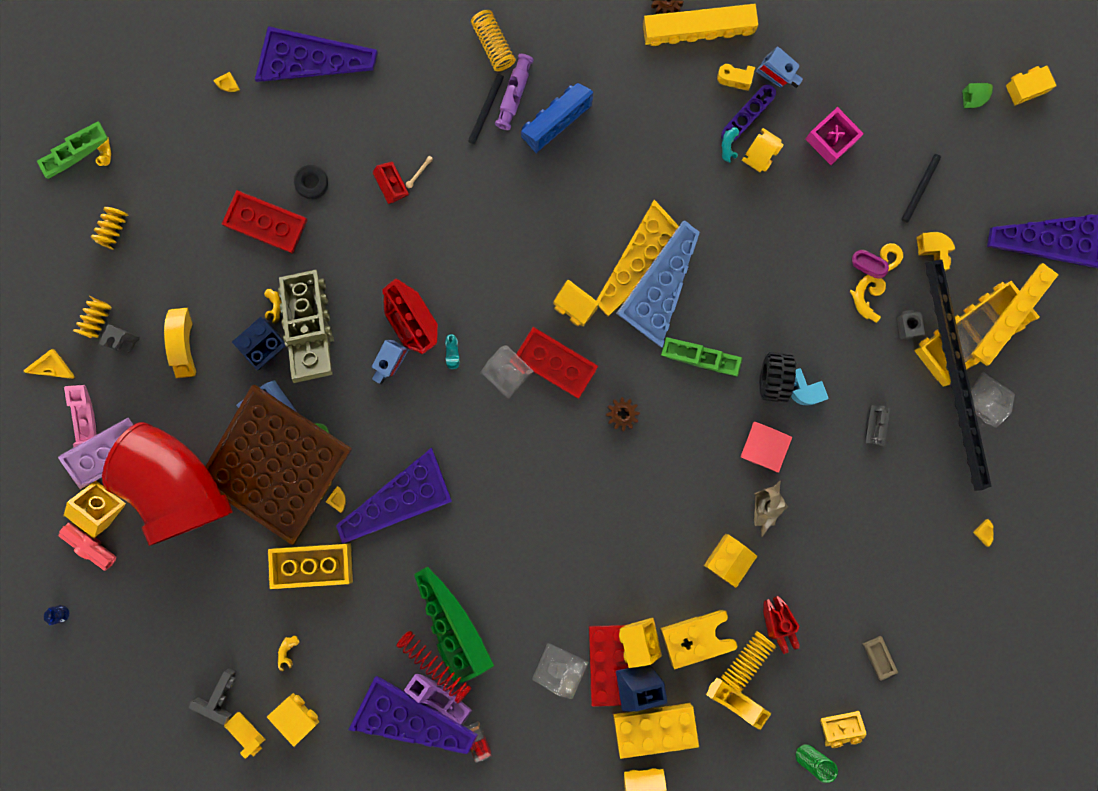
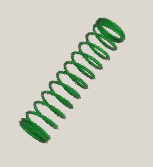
[796,745,838,783]

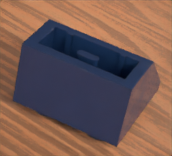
[232,317,285,371]
[616,665,668,712]

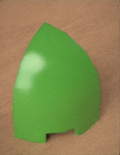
[962,83,993,108]

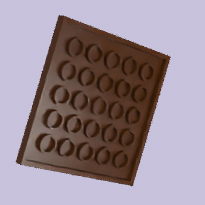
[205,384,352,545]

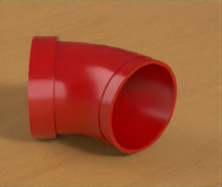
[102,422,233,546]

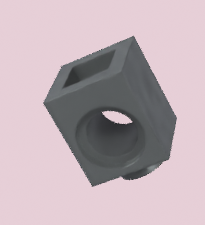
[896,310,925,340]

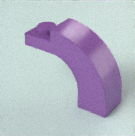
[404,674,473,725]

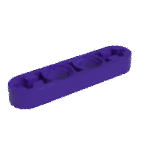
[721,85,776,143]

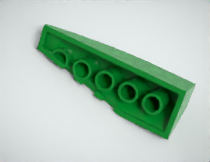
[414,567,494,685]

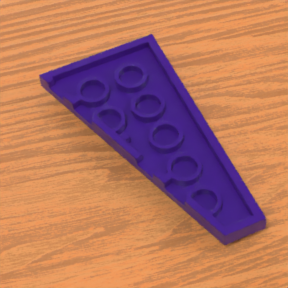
[255,26,378,82]
[987,214,1098,268]
[336,447,452,544]
[348,676,478,754]

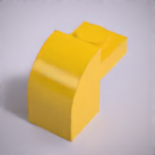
[917,232,955,271]

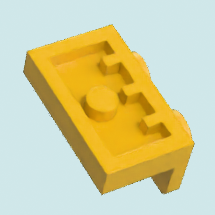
[820,711,867,748]

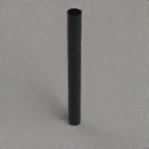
[468,74,504,144]
[901,154,941,223]

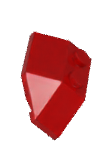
[382,279,438,354]

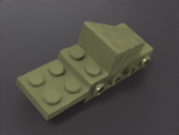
[278,269,334,383]

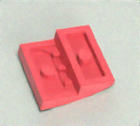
[741,422,792,473]

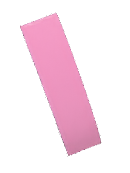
[64,385,97,448]

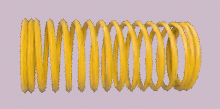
[471,10,516,71]
[721,631,777,693]

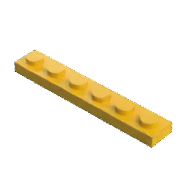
[971,263,1058,366]

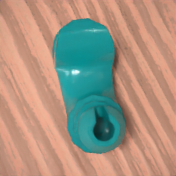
[722,127,740,163]
[445,334,460,369]

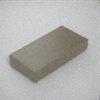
[863,636,898,681]

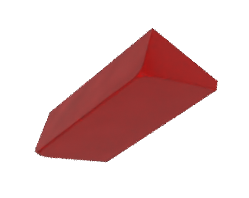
[373,161,409,204]

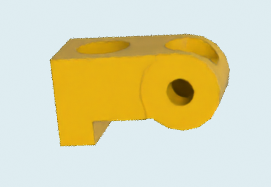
[717,64,755,91]

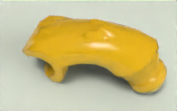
[96,138,111,166]
[264,289,282,324]
[278,636,299,671]

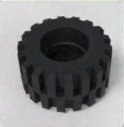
[760,352,796,403]

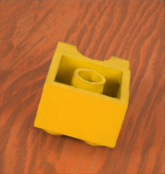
[660,610,738,669]

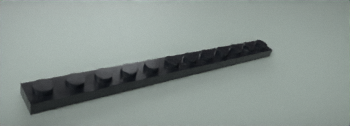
[925,260,992,491]

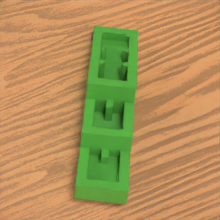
[37,121,108,179]
[661,337,743,377]

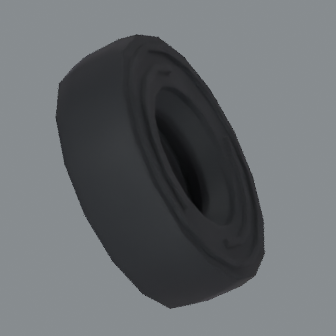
[294,165,328,199]

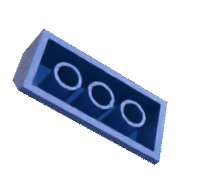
[521,83,594,153]

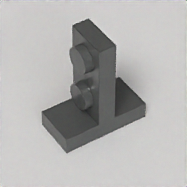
[188,668,236,725]

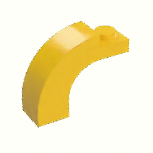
[164,308,196,378]
[706,678,771,730]

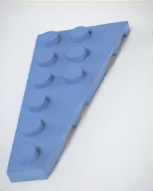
[616,221,700,347]

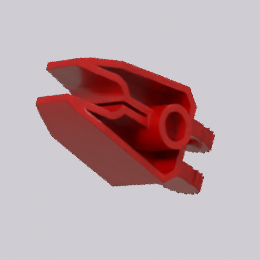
[763,596,800,654]

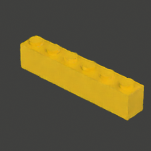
[643,4,758,46]

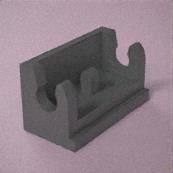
[99,324,140,353]

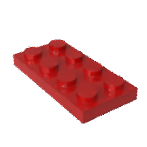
[222,190,308,254]
[513,327,598,399]
[589,625,629,706]

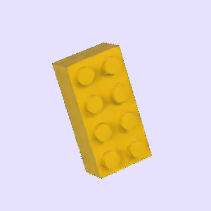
[268,543,353,589]
[613,703,699,759]

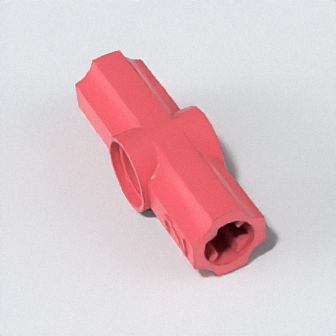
[58,522,116,571]

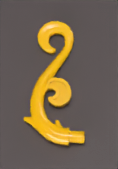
[850,243,903,323]

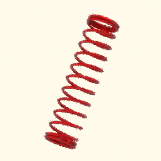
[396,631,472,703]

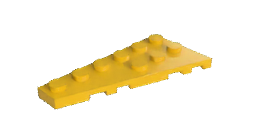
[596,200,679,317]

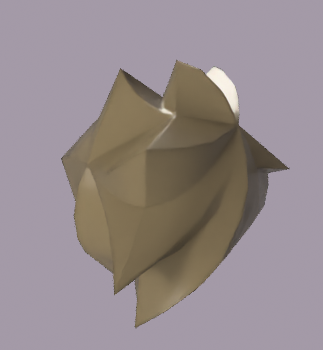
[754,480,788,537]

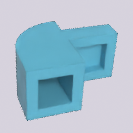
[791,368,829,405]

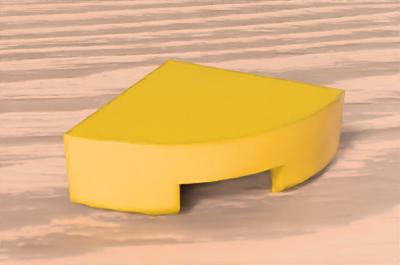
[213,72,240,92]
[326,486,346,513]
[973,519,994,547]

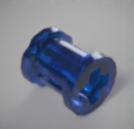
[44,605,70,625]

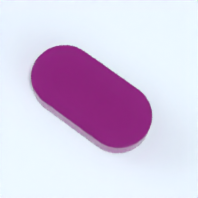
[852,250,889,279]

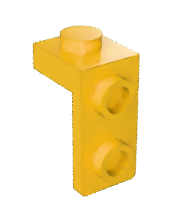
[224,712,266,759]

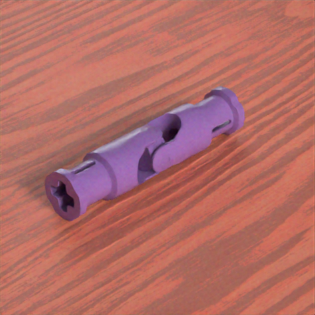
[495,53,534,130]

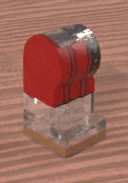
[466,721,492,763]

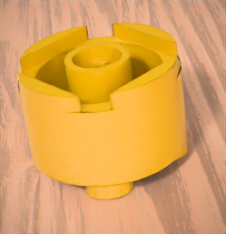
[741,128,783,173]

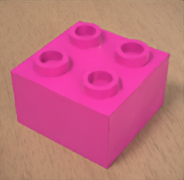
[805,107,864,165]

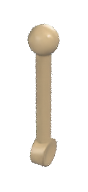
[406,156,433,188]

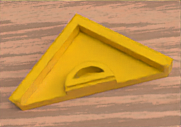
[23,349,75,379]

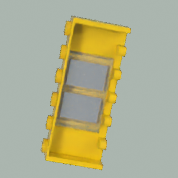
[914,281,1040,387]

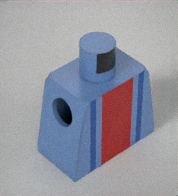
[756,46,803,88]
[372,340,409,384]

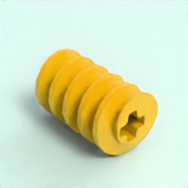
[91,207,129,250]
[73,296,112,338]

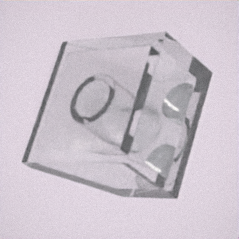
[481,345,533,399]
[971,372,1015,428]
[532,643,588,699]

